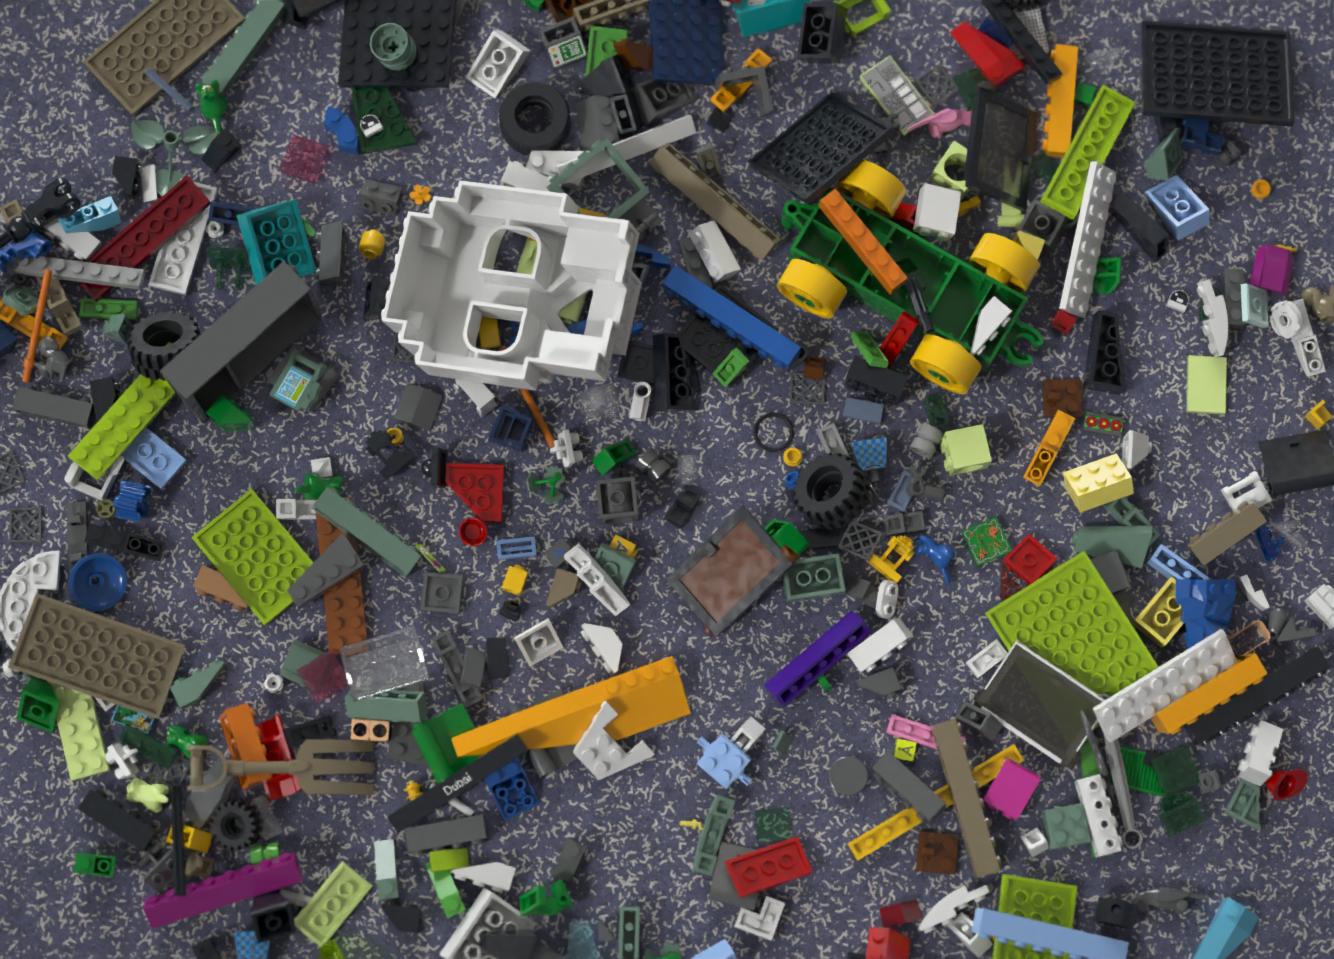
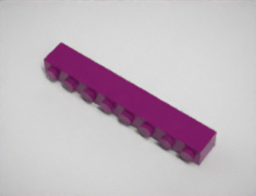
[143,852,303,929]

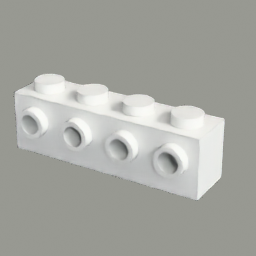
[1074,774,1123,858]

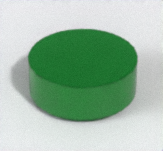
[817,674,832,692]

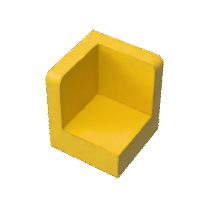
[1305,400,1333,430]

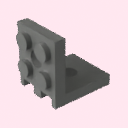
[715,66,773,118]

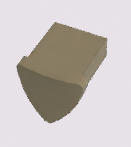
[185,852,215,878]

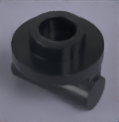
[499,600,522,622]

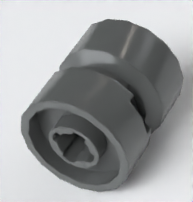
[635,448,671,484]

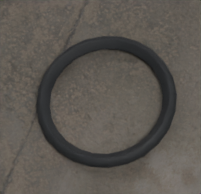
[753,413,793,452]

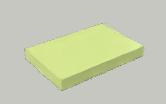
[1186,355,1227,414]

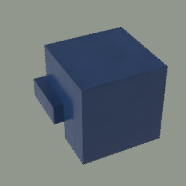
[488,405,533,452]

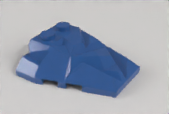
[1176,579,1236,649]

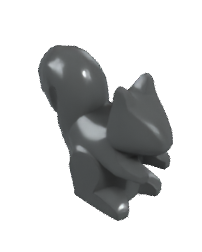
[34,337,74,381]

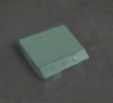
[280,640,332,691]

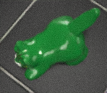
[195,80,228,135]
[295,472,344,501]
[166,724,208,760]

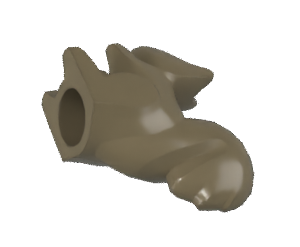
[1301,285,1334,323]

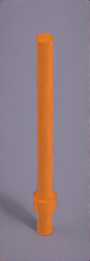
[22,269,52,383]
[498,345,555,448]

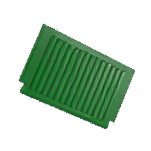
[1110,746,1180,799]

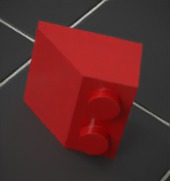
[866,927,910,959]

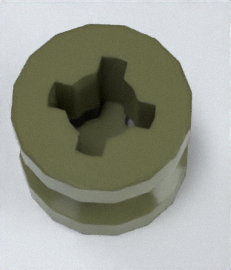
[96,499,117,521]

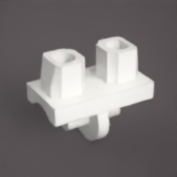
[550,430,583,468]
[105,742,140,780]

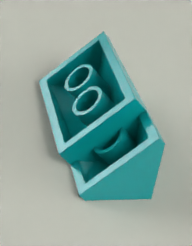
[732,0,811,38]

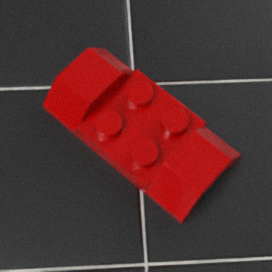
[255,714,302,802]

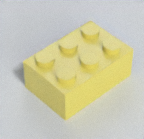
[1063,453,1134,513]
[1131,576,1184,648]

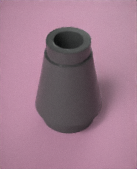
[1268,608,1288,638]

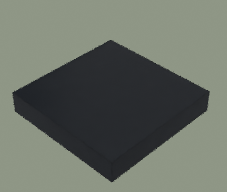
[617,341,654,385]

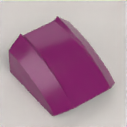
[1248,244,1294,296]

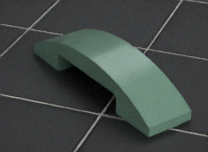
[693,795,735,876]

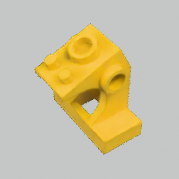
[866,535,915,584]

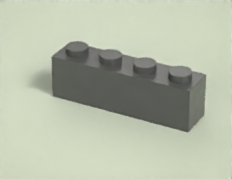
[12,386,95,429]
[872,751,946,825]
[405,815,487,856]

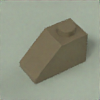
[546,568,582,609]

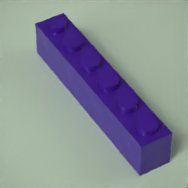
[764,610,872,708]

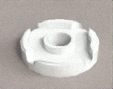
[1270,300,1303,339]

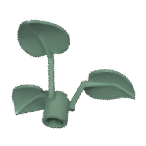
[131,120,217,197]

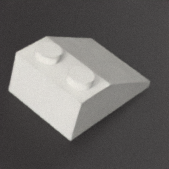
[465,30,530,98]

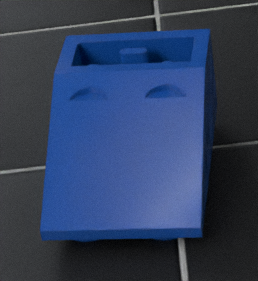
[484,757,540,821]

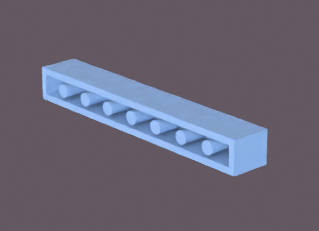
[972,908,1129,959]

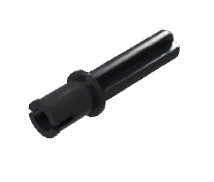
[906,278,935,334]

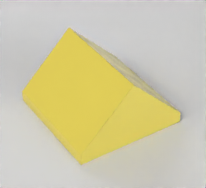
[1012,231,1045,260]

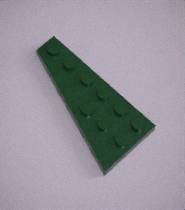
[351,88,417,154]

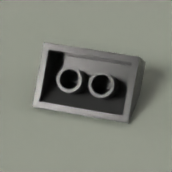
[575,94,619,151]
[316,221,346,286]

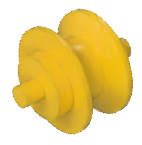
[403,780,424,801]

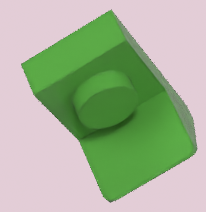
[713,348,749,387]

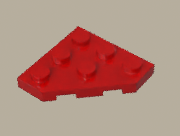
[445,463,504,523]

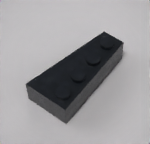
[1083,310,1126,395]

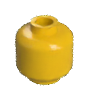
[359,229,385,259]

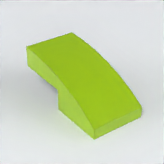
[429,848,469,872]

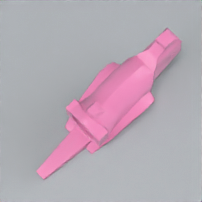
[907,109,972,138]

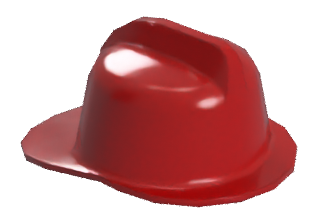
[1264,769,1307,802]

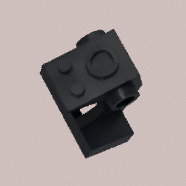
[366,429,415,480]

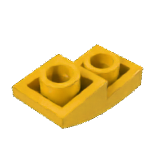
[479,317,501,349]

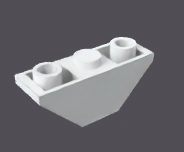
[580,623,623,675]

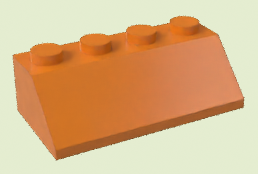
[219,703,272,791]

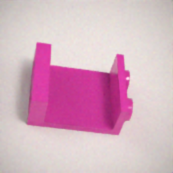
[983,757,1041,820]

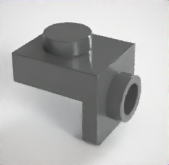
[1198,770,1222,793]

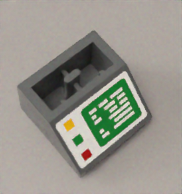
[539,17,588,71]

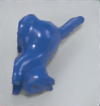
[916,535,956,585]

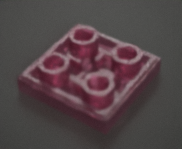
[297,650,350,703]

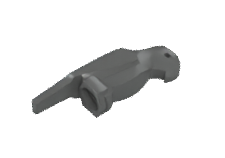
[1134,887,1210,914]

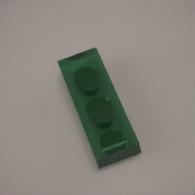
[118,724,178,769]

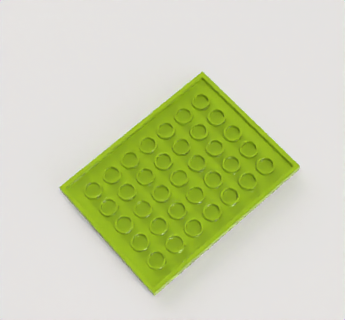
[985,551,1158,745]

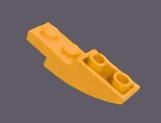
[1023,410,1075,486]

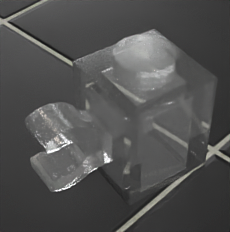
[677,455,697,484]

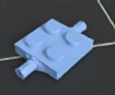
[696,734,752,789]

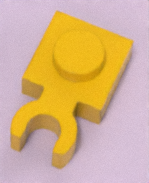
[957,196,981,218]

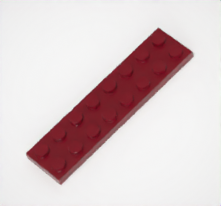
[79,175,210,303]

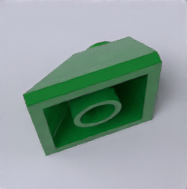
[17,677,60,733]

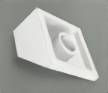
[1122,430,1152,472]

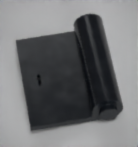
[1258,430,1334,496]

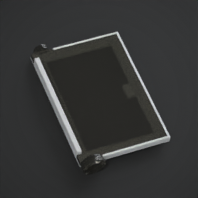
[973,641,1105,770]

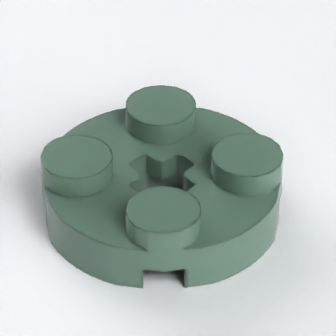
[2,284,39,316]

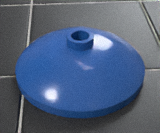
[69,553,127,611]

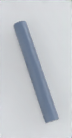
[145,68,192,111]

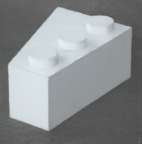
[526,151,590,191]
[1238,720,1283,786]

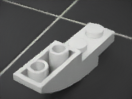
[1197,279,1228,357]
[1286,299,1326,377]
[917,885,989,934]

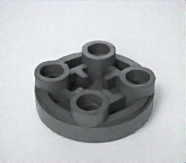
[828,756,868,796]

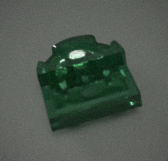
[1158,790,1205,837]

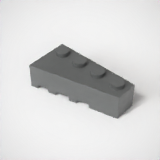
[287,533,366,609]

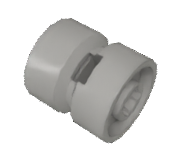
[910,423,944,459]

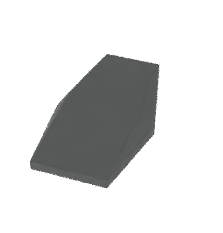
[182,759,237,829]

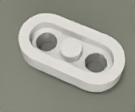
[876,580,899,619]

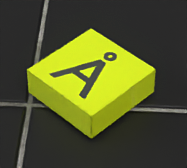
[894,739,917,762]

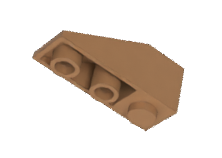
[193,565,250,612]

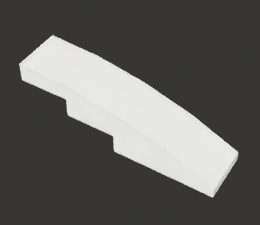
[564,544,630,616]

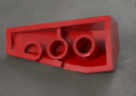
[950,21,1025,90]

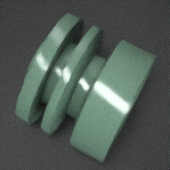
[370,23,417,71]

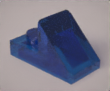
[1254,523,1285,564]

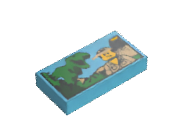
[111,705,155,735]

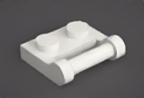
[1221,471,1272,512]

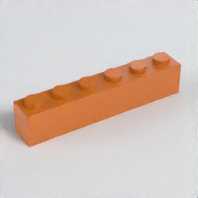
[819,189,908,295]

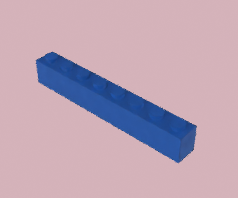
[662,265,801,370]

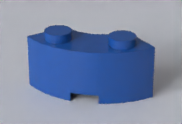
[324,107,359,155]

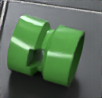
[250,842,281,865]

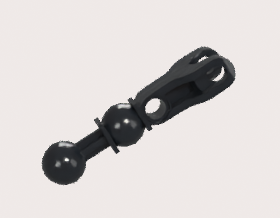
[0,177,81,250]

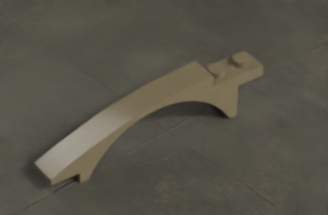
[0,200,83,337]

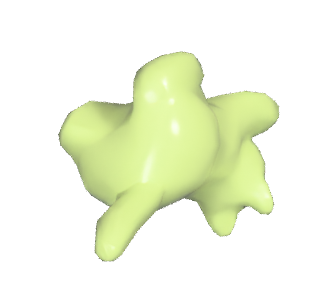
[126,777,169,812]

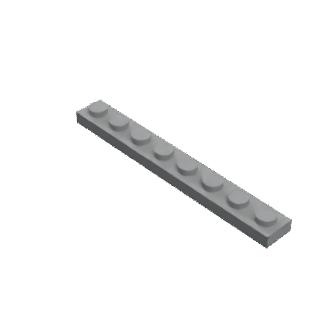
[0,256,146,290]

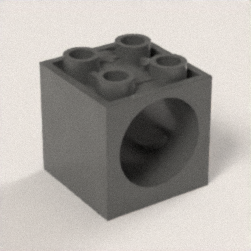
[596,477,638,525]

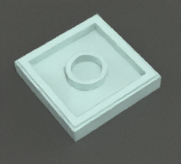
[1241,283,1269,328]

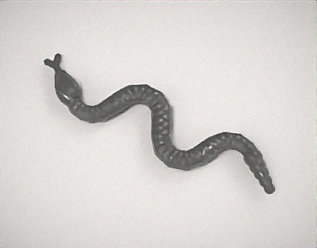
[1080,710,1116,805]

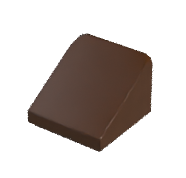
[803,356,826,381]

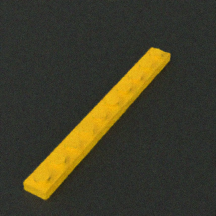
[847,744,1024,861]

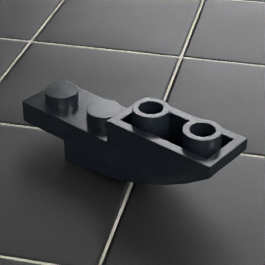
[84,523,165,561]

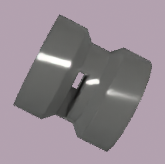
[1213,141,1240,167]

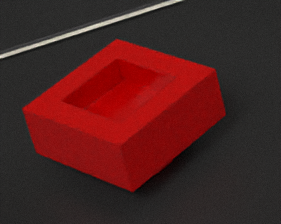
[1050,309,1077,335]

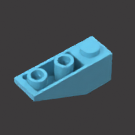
[58,196,121,233]

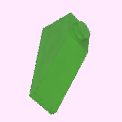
[425,863,467,919]

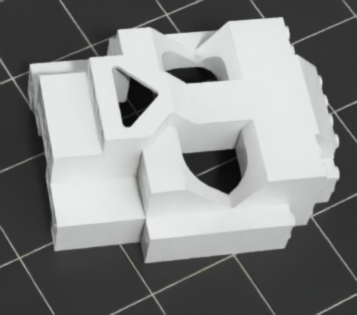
[381,181,642,391]

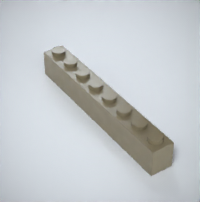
[649,142,781,260]
[930,719,1002,878]

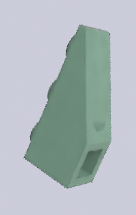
[170,660,226,710]

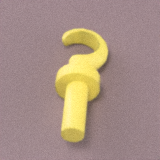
[680,819,702,831]

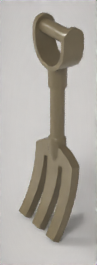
[187,739,374,795]

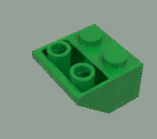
[206,395,255,432]
[764,519,809,556]

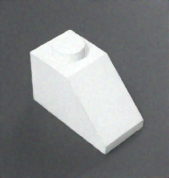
[730,717,765,753]
[947,912,993,958]

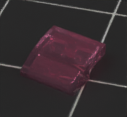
[279,134,328,184]

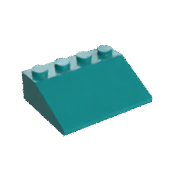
[236,199,316,285]

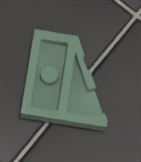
[1224,779,1260,831]

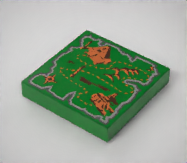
[961,517,1012,567]

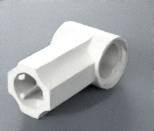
[629,382,651,421]

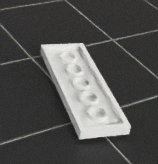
[149,179,218,296]

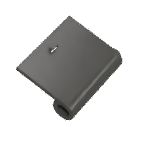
[508,689,578,778]

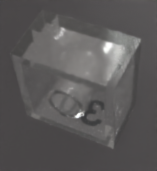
[575,383,619,424]

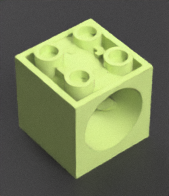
[930,141,985,201]
[939,424,992,476]

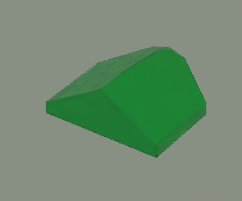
[1092,257,1122,295]

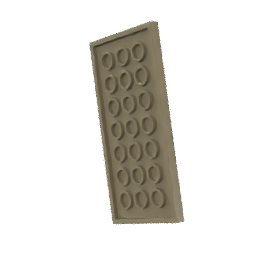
[83,0,245,116]
[9,593,186,719]

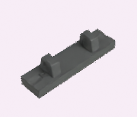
[66,501,89,576]

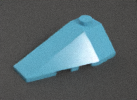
[1193,897,1259,959]

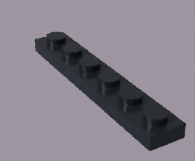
[981,0,1063,85]

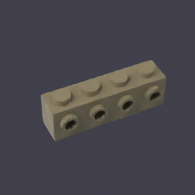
[573,0,649,33]
[1187,501,1267,566]

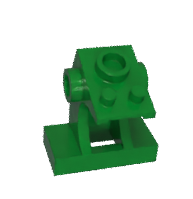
[520,879,573,917]

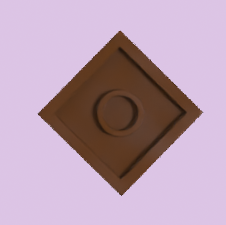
[1042,379,1082,418]
[915,831,959,875]

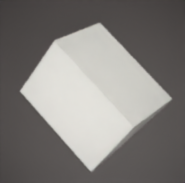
[514,619,564,666]

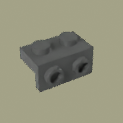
[359,179,402,216]

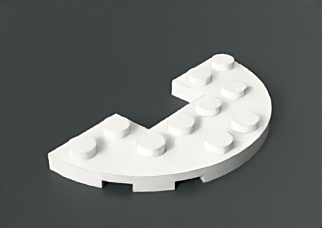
[0,551,61,651]

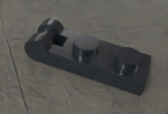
[282,716,337,749]

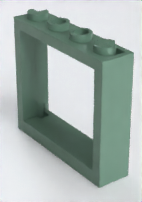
[546,138,649,219]

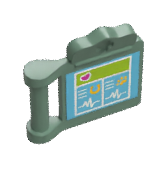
[270,349,327,411]

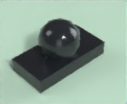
[421,447,447,488]

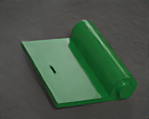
[411,703,482,784]

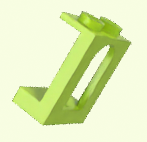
[833,0,891,37]

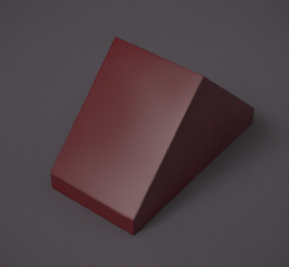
[879,900,922,928]

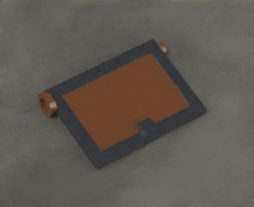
[666,505,799,637]

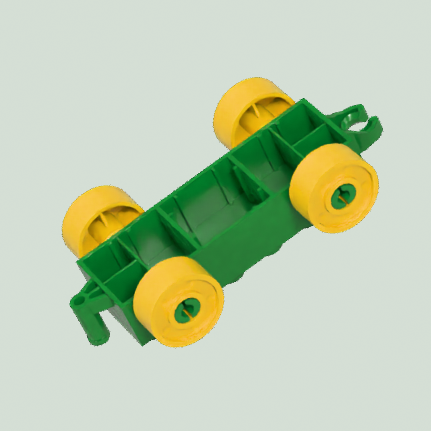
[777,160,1044,394]

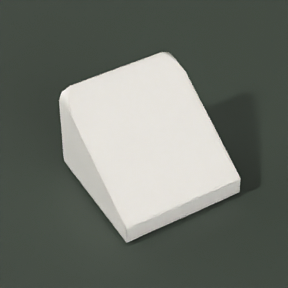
[1021,827,1049,857]

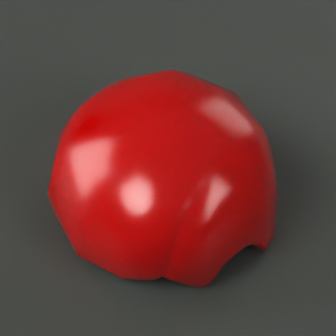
[459,517,488,546]

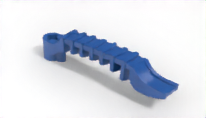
[0,232,52,273]

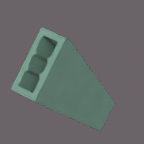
[1071,526,1152,568]

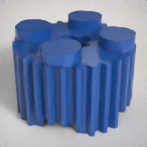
[113,480,152,522]

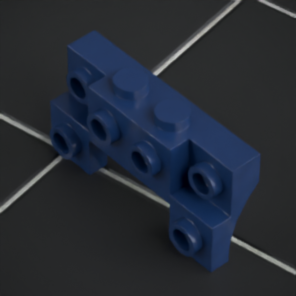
[1182,118,1223,155]

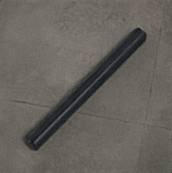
[170,785,186,896]

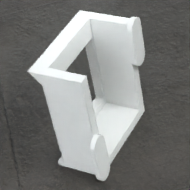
[453,379,498,418]
[64,456,125,500]

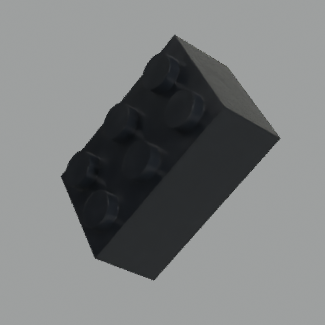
[797,3,847,63]
[844,356,908,406]

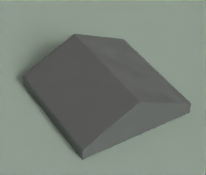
[394,384,443,431]

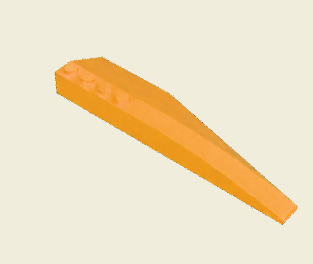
[451,656,691,757]

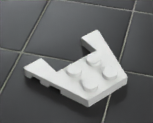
[573,700,655,780]

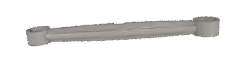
[1093,694,1143,849]

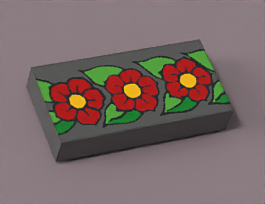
[1083,411,1124,438]

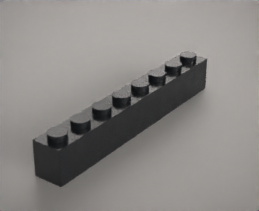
[1183,646,1330,746]

